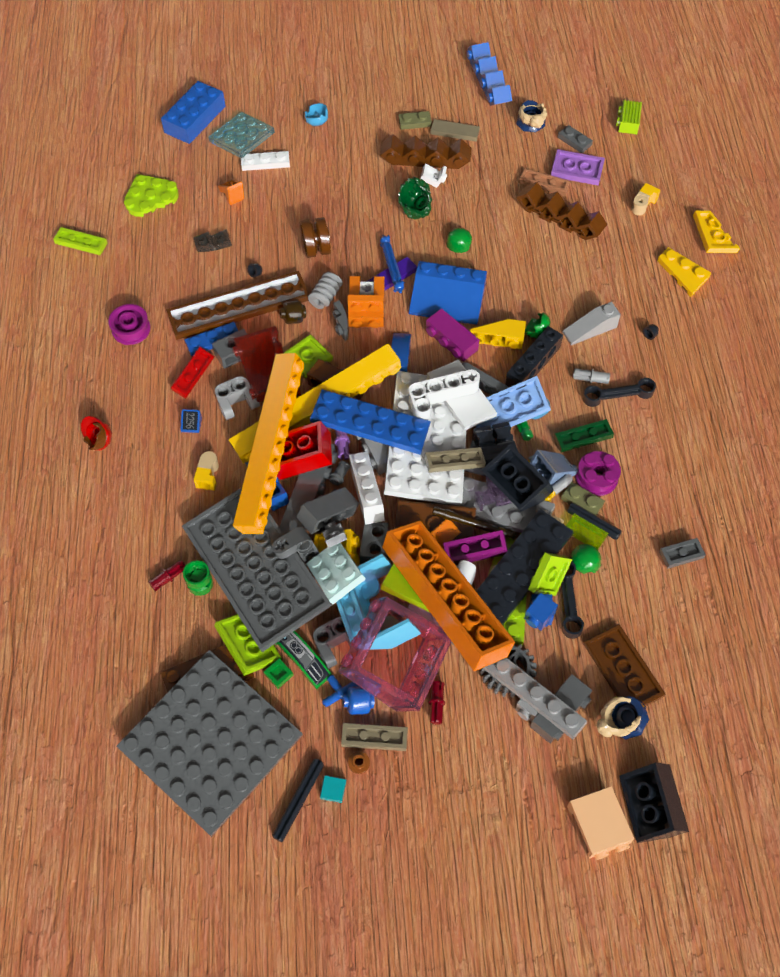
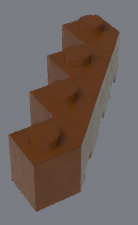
[380,134,472,169]
[516,182,608,240]

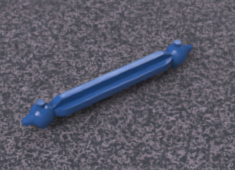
[380,235,405,293]

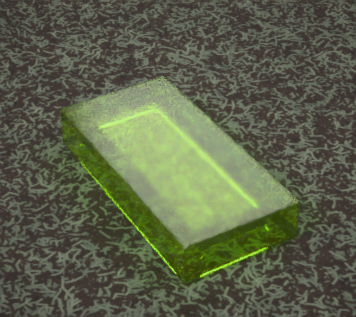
[566,514,609,550]

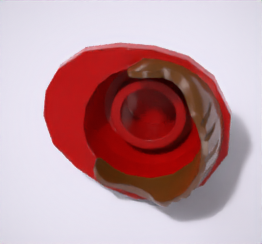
[81,416,112,451]

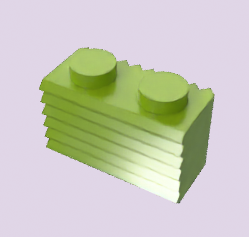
[616,100,642,135]

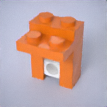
[348,276,385,328]

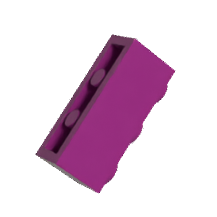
[426,308,479,362]
[443,530,508,565]

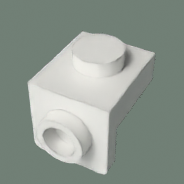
[420,164,447,188]

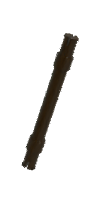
[432,506,517,540]

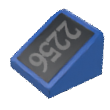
[181,409,202,433]

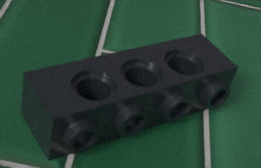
[505,326,563,390]

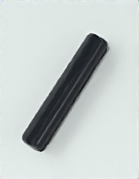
[567,503,622,540]

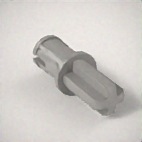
[573,369,610,384]

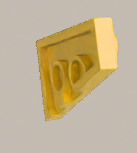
[693,210,740,253]
[658,247,711,297]

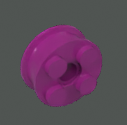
[108,304,151,345]
[576,451,621,496]

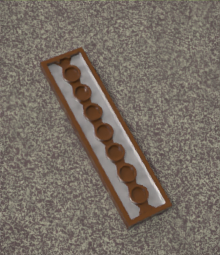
[166,271,309,340]

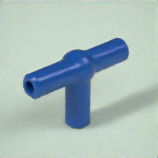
[322,675,361,707]

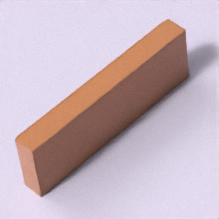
[519,168,570,196]

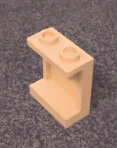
[567,786,634,860]

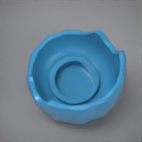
[305,103,328,126]

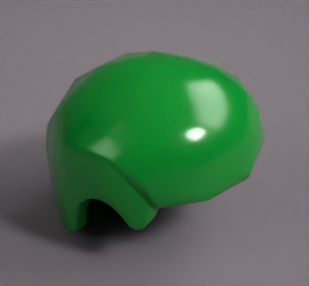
[446,228,472,253]
[525,312,551,339]
[570,544,601,574]

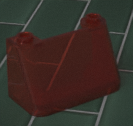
[232,326,301,402]

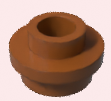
[348,751,370,774]

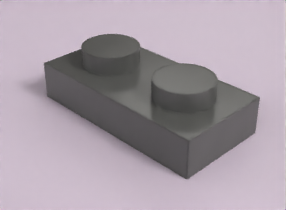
[558,125,593,153]
[659,538,706,569]

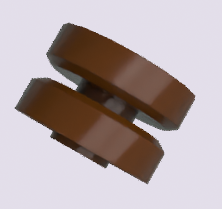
[300,217,331,258]

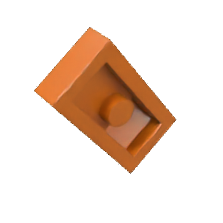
[218,180,244,205]

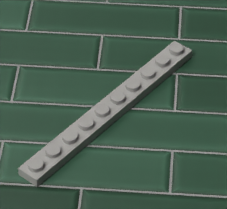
[408,603,587,739]

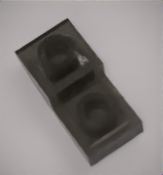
[194,229,232,252]

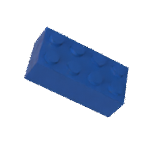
[161,81,226,144]

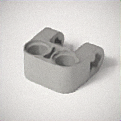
[215,377,260,420]

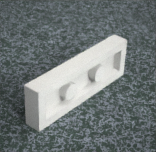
[241,151,290,171]

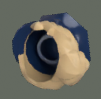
[516,100,547,133]
[597,696,649,740]

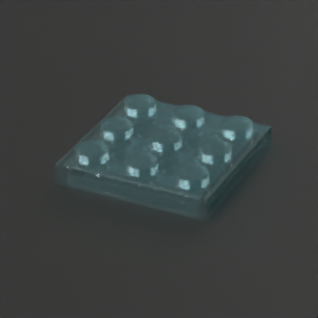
[208,112,275,158]

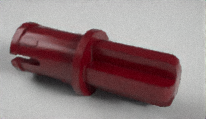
[148,560,186,592]
[428,681,446,725]

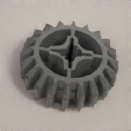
[480,643,537,698]

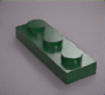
[554,419,614,453]

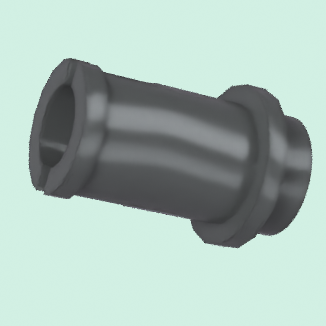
[330,461,350,486]

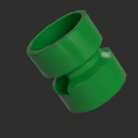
[183,560,213,596]

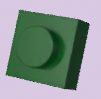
[263,658,294,689]

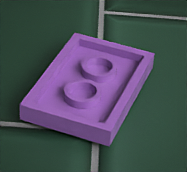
[551,149,605,186]

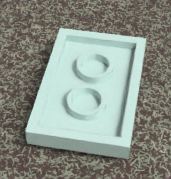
[306,543,366,604]

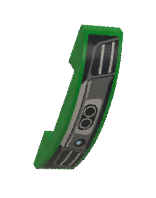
[275,631,332,690]

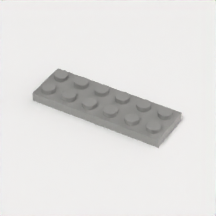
[431,476,555,533]

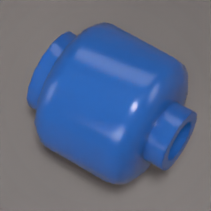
[342,686,375,715]

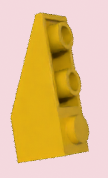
[470,319,526,349]

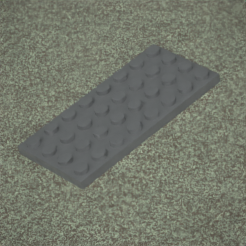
[182,487,332,652]

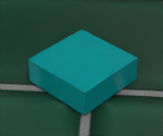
[320,776,347,803]

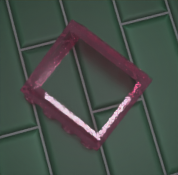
[338,596,452,712]

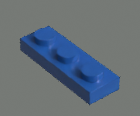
[184,322,238,357]

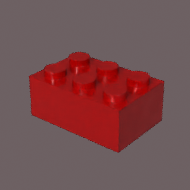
[277,421,332,480]

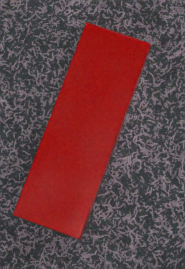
[170,347,215,399]

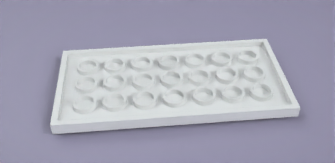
[384,371,466,506]

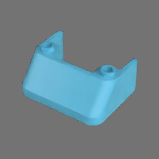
[336,554,421,650]

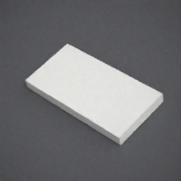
[427,360,497,431]

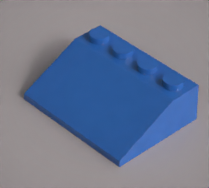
[409,261,487,325]

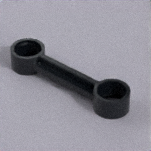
[583,378,656,407]
[561,561,584,639]

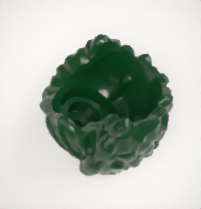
[398,177,433,220]

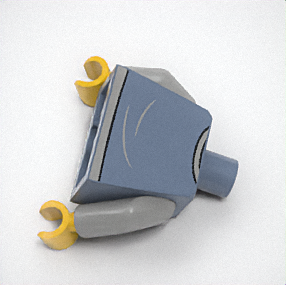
[527,450,577,502]

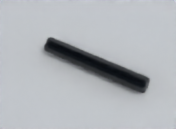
[272,758,324,842]

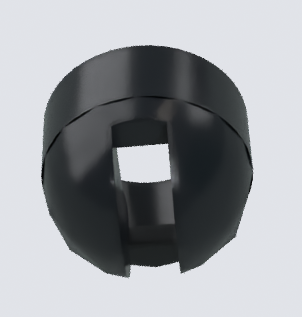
[248,263,263,277]
[643,324,659,340]

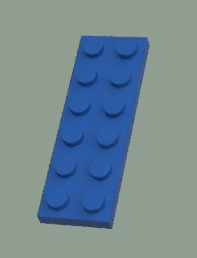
[310,389,431,455]

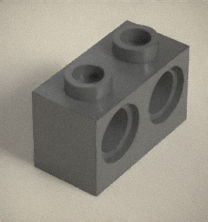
[360,522,390,564]

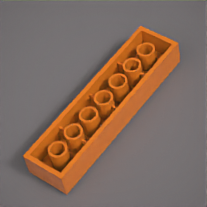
[382,520,515,671]

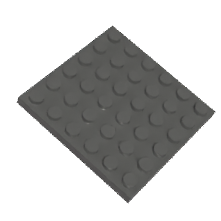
[116,650,303,837]

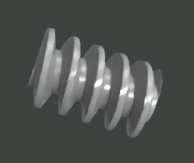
[308,272,343,309]

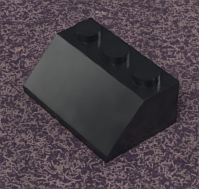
[481,444,554,511]
[619,762,689,843]

